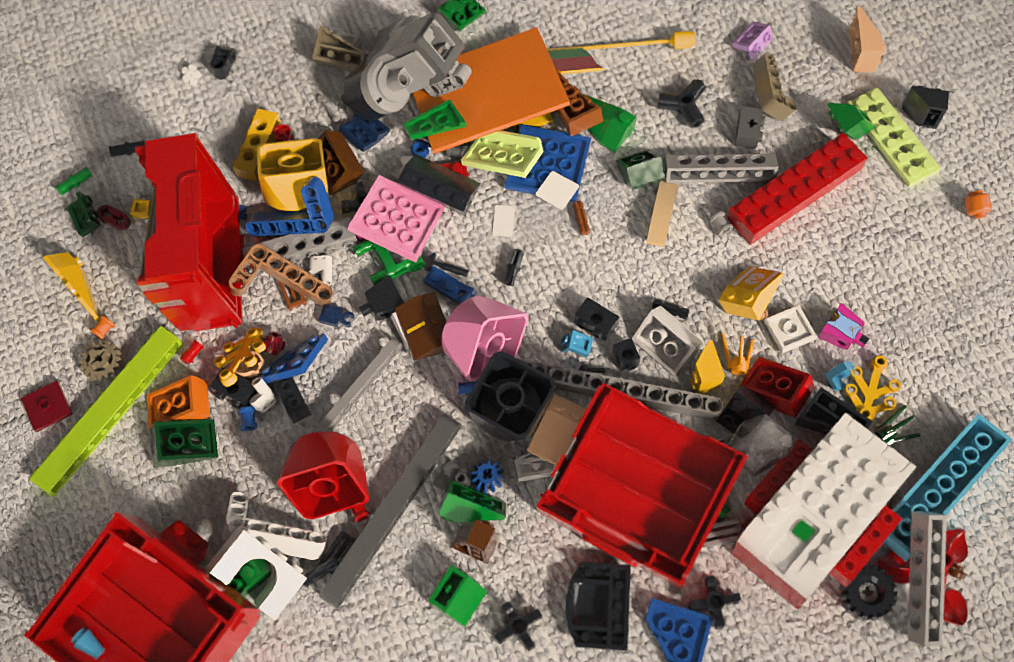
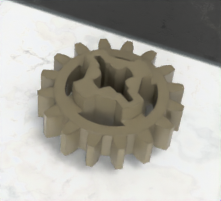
[79,340,123,382]

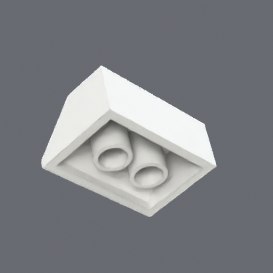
[632,306,705,376]

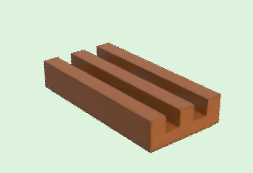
[278,272,307,311]

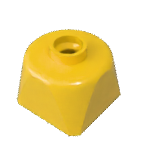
[257,138,328,211]

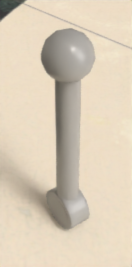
[317,95,339,122]

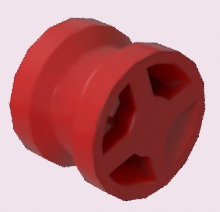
[273,124,294,142]

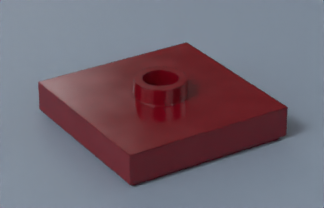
[21,381,73,432]

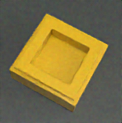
[130,199,152,219]

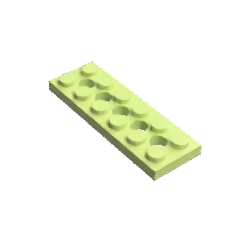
[848,87,941,187]

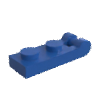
[423,266,477,304]

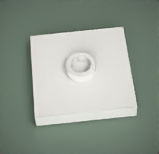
[764,305,817,353]

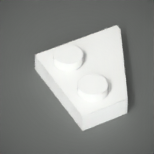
[515,452,556,482]

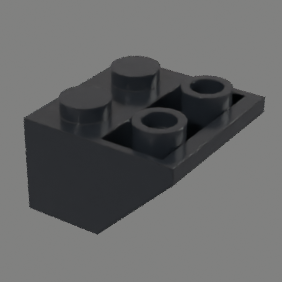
[902,85,949,129]
[716,385,776,444]

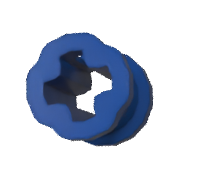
[238,407,258,431]

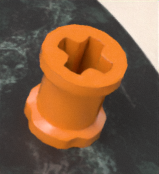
[89,315,115,340]

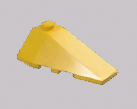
[43,252,100,322]

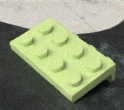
[461,130,543,178]

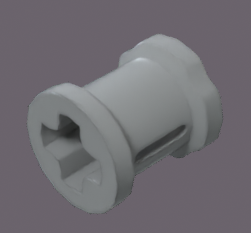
[710,211,733,236]

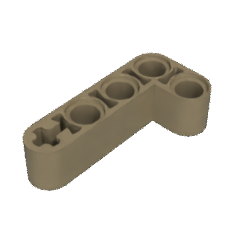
[753,52,797,121]

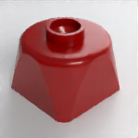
[277,431,370,520]

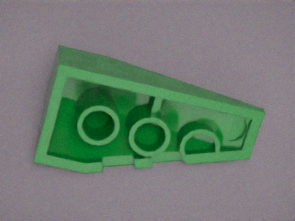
[582,93,637,153]

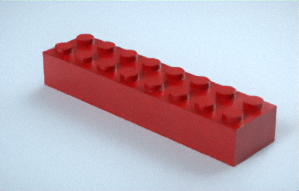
[727,133,868,245]

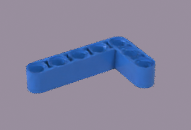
[245,176,334,236]

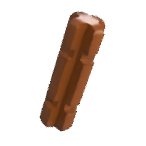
[573,201,590,236]

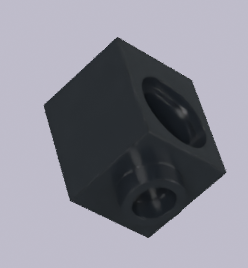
[612,338,640,371]

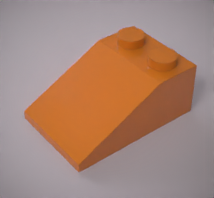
[147,375,210,430]

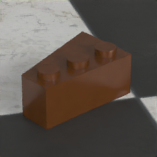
[450,519,498,564]

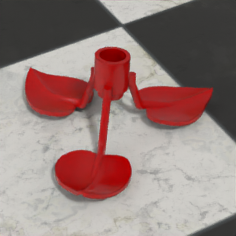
[878,529,968,626]

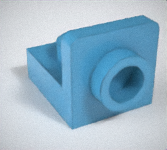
[561,330,593,357]
[824,361,855,391]

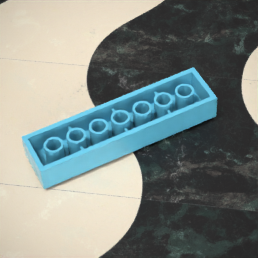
[883,413,1013,562]

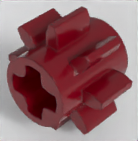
[262,332,286,355]

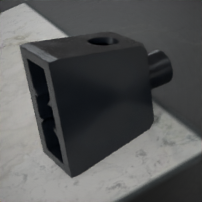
[359,275,404,321]

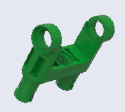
[352,240,425,285]

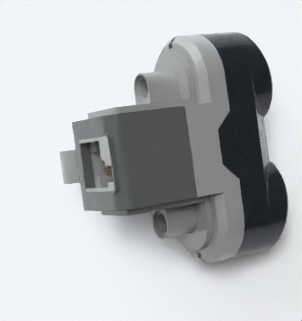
[344,12,472,121]

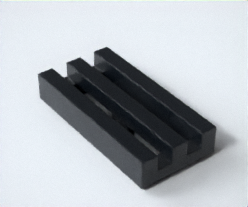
[318,531,356,574]

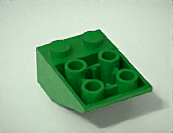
[208,558,271,597]

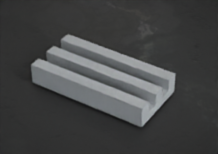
[703,519,742,548]

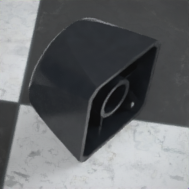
[465,351,556,441]

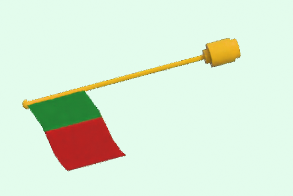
[547,30,696,74]

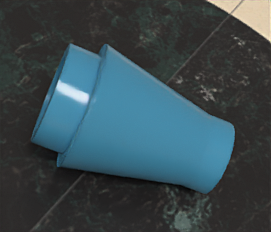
[71,628,105,659]

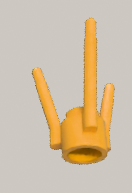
[721,333,754,375]

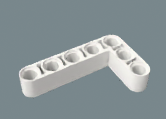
[222,492,327,560]

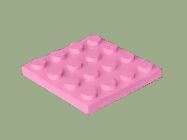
[348,175,445,262]

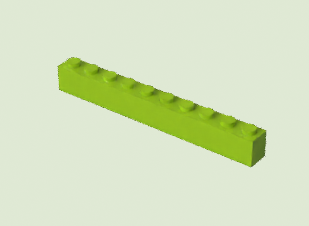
[29,326,183,497]

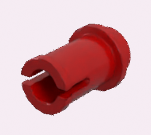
[180,340,204,365]

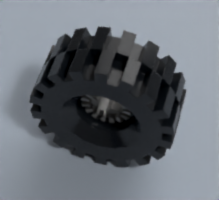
[839,564,897,621]

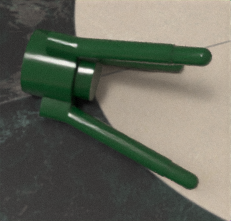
[875,405,921,446]

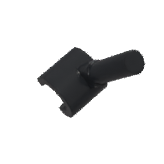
[578,364,605,373]

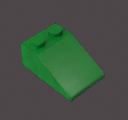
[439,480,506,522]

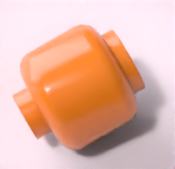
[964,190,992,219]

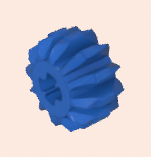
[471,459,505,494]

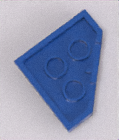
[258,333,328,384]
[645,598,713,662]

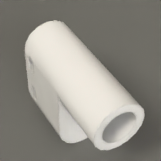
[309,255,332,285]
[249,377,278,414]

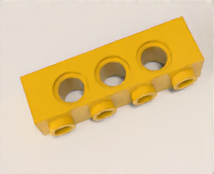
[233,109,281,182]

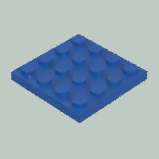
[505,124,591,202]

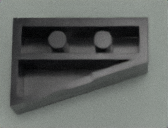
[795,387,873,435]

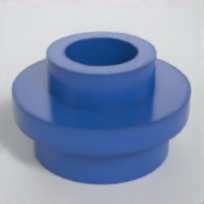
[411,141,429,158]

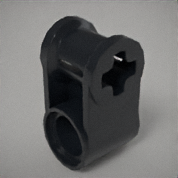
[210,46,236,80]

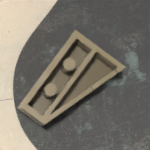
[312,25,368,72]

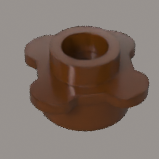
[948,563,968,580]

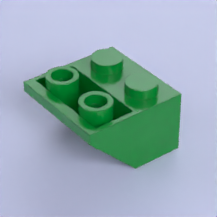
[438,0,486,31]
[827,102,875,140]
[428,565,487,628]

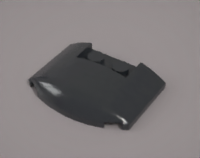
[566,562,631,651]

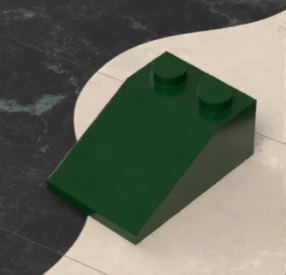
[150,419,218,467]

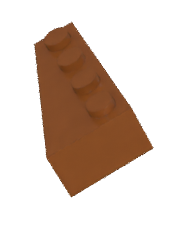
[555,72,603,137]

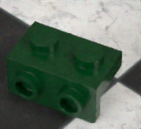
[67,192,101,237]

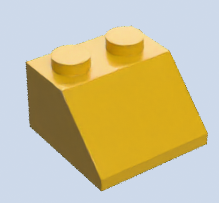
[689,340,725,394]

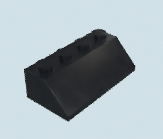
[397,154,481,216]

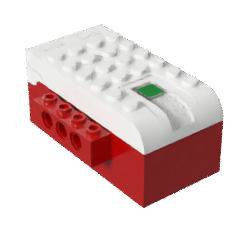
[732,413,916,610]

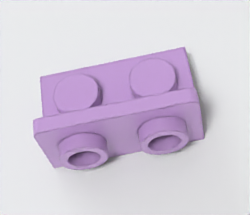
[732,21,773,60]

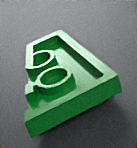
[403,99,467,140]

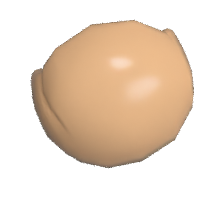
[235,351,265,379]

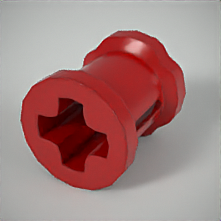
[350,504,371,523]

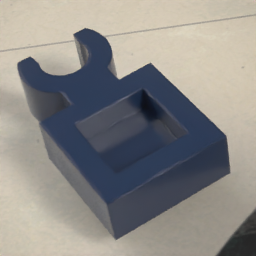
[318,304,355,328]

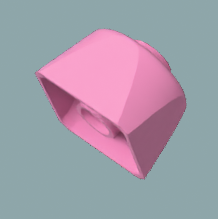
[442,296,528,381]

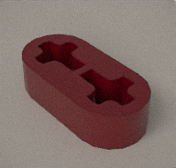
[97,205,131,231]

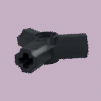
[658,79,706,128]

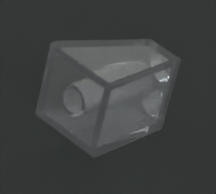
[727,414,797,477]

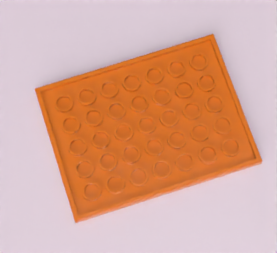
[413,27,570,154]

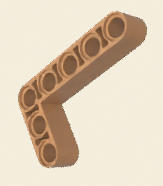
[229,244,333,306]

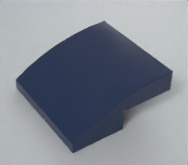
[339,114,390,152]

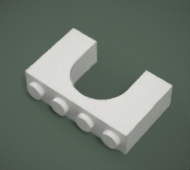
[206,526,306,620]

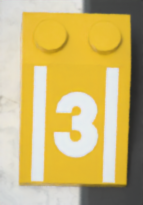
[719,266,784,321]

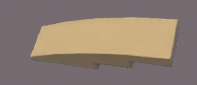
[646,181,678,247]

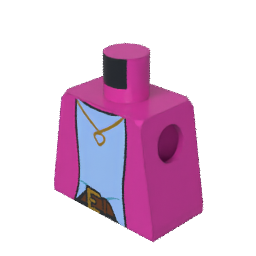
[818,303,870,350]

